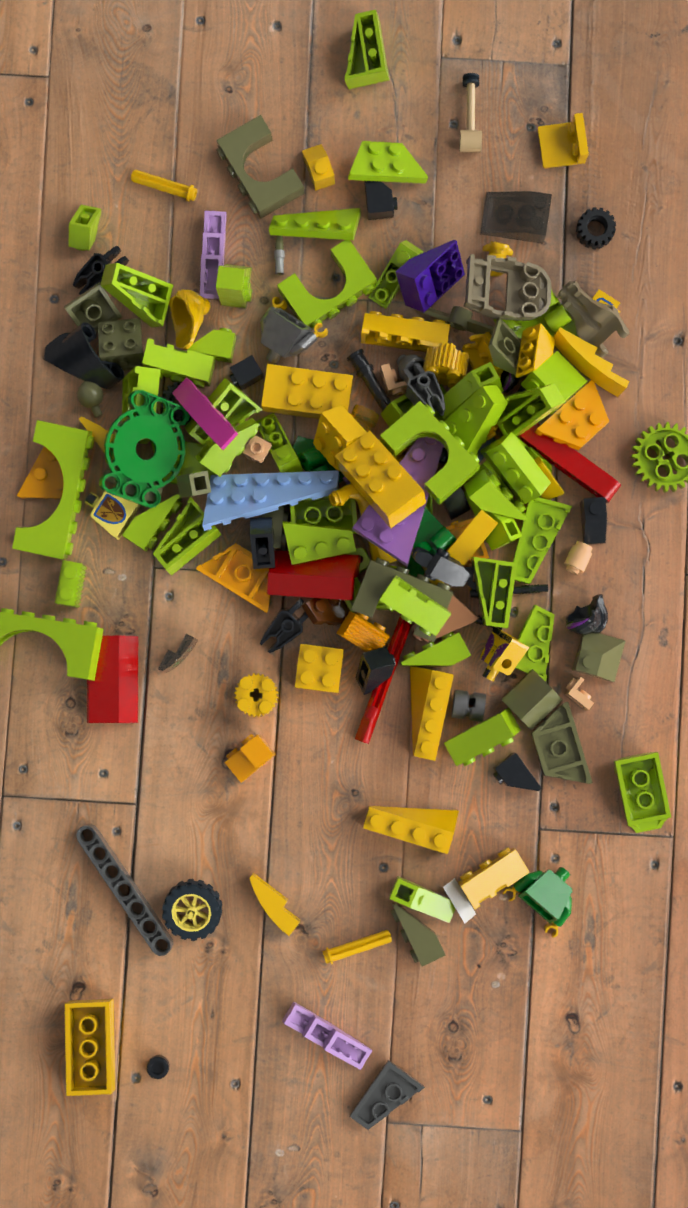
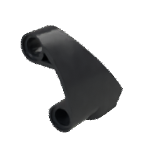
[44,322,125,389]

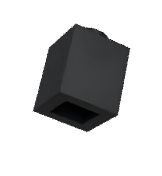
[229,355,264,390]

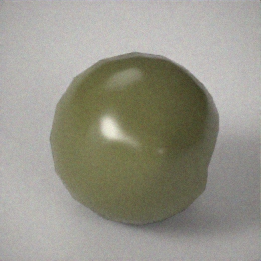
[77,381,103,417]

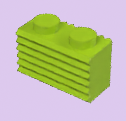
[54,560,87,608]

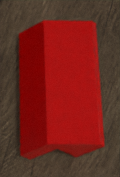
[267,550,360,600]
[87,635,138,723]

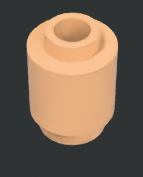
[564,541,592,575]

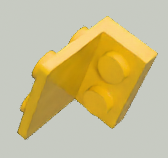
[538,113,589,169]

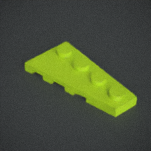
[269,208,361,240]
[513,497,572,584]

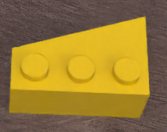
[458,847,529,909]

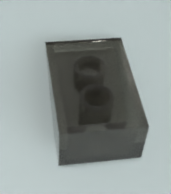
[480,191,552,244]

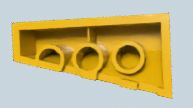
[361,311,450,352]
[410,666,454,761]
[363,806,459,854]

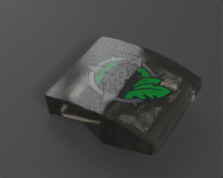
[158,634,198,673]

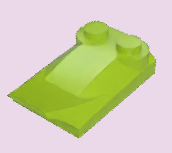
[614,752,671,833]

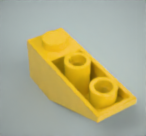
[516,323,555,378]

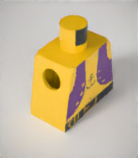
[480,627,529,682]

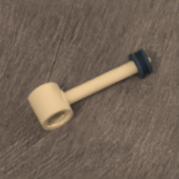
[459,73,482,153]

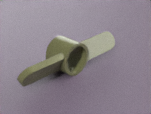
[420,306,494,336]

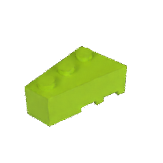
[142,338,215,388]
[153,496,222,576]
[471,557,517,628]
[380,575,451,636]
[444,707,521,767]

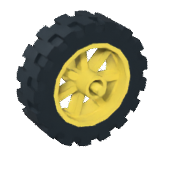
[162,879,222,941]

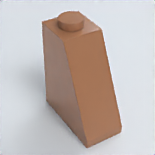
[411,594,479,642]

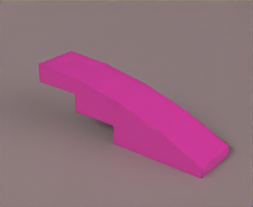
[172,377,238,450]

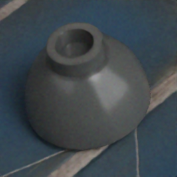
[396,354,425,381]

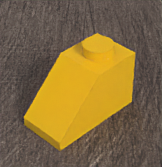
[301,144,335,191]

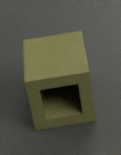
[176,471,211,498]

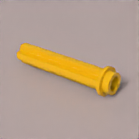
[131,170,197,202]
[322,930,392,965]

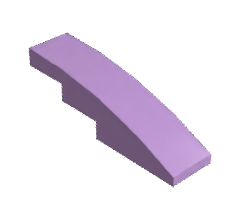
[200,211,227,299]
[282,1002,372,1070]

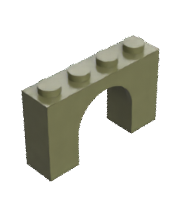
[216,115,304,218]
[352,557,454,642]

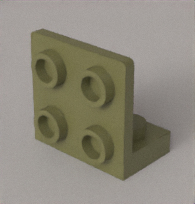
[98,318,144,370]

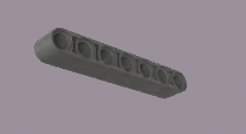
[77,824,173,956]

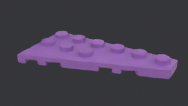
[353,437,444,566]

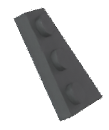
[350,1059,425,1130]

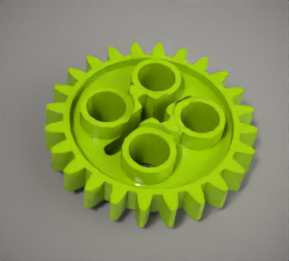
[630,422,688,493]

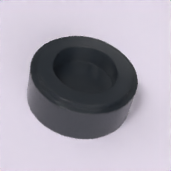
[147,1055,170,1079]

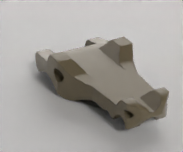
[557,281,630,358]

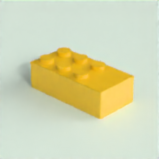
[261,364,353,419]
[335,431,426,529]
[65,999,115,1096]

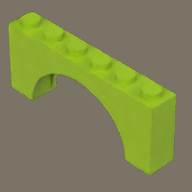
[12,420,94,560]
[0,608,104,681]

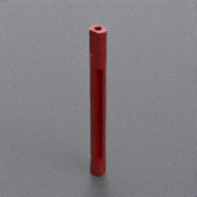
[355,614,412,744]

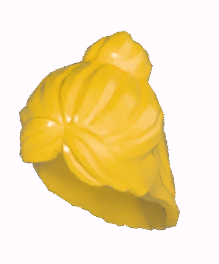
[169,289,211,350]

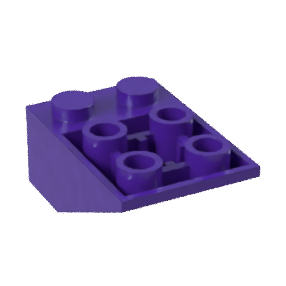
[396,240,465,313]

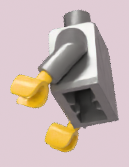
[260,297,328,364]

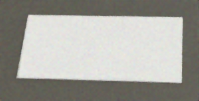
[443,878,476,924]

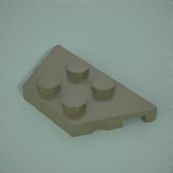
[531,702,593,784]

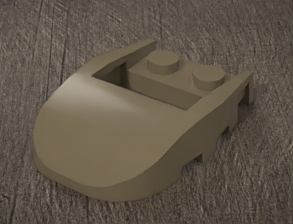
[463,254,551,321]

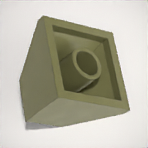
[572,632,625,682]

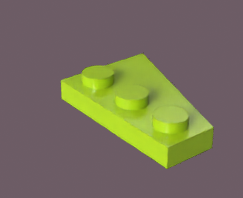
[283,521,356,565]
[515,605,555,682]

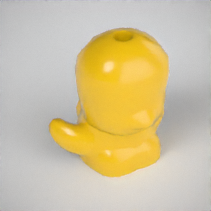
[482,241,513,277]

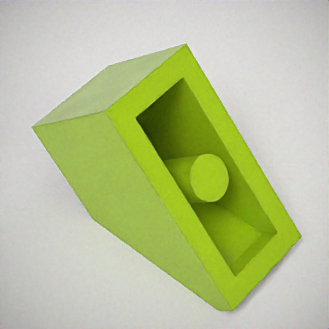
[68,205,101,251]
[188,328,236,363]

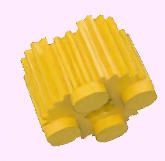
[423,342,470,388]
[234,673,279,717]

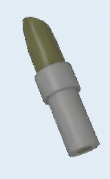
[274,236,285,275]

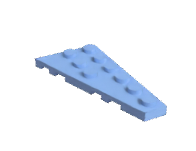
[202,471,340,531]

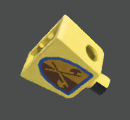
[85,492,141,540]

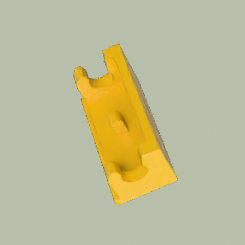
[462,332,503,377]

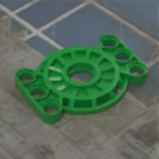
[99,390,189,508]

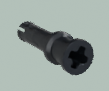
[347,349,391,412]

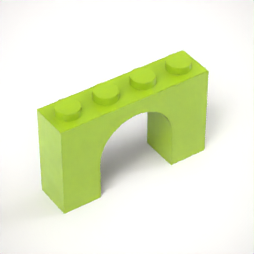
[277,240,377,331]
[380,401,480,505]

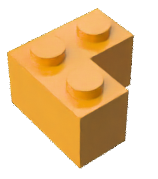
[224,734,276,783]

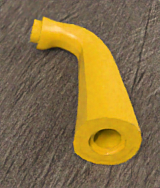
[329,484,397,563]

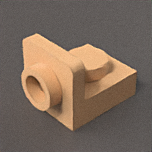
[380,364,407,396]
[243,435,272,463]
[565,677,594,711]

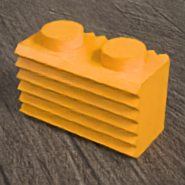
[336,611,390,652]

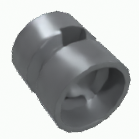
[451,690,486,722]

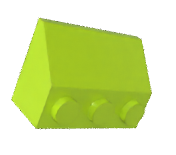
[480,431,551,504]
[290,496,358,534]

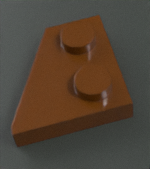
[302,598,350,626]

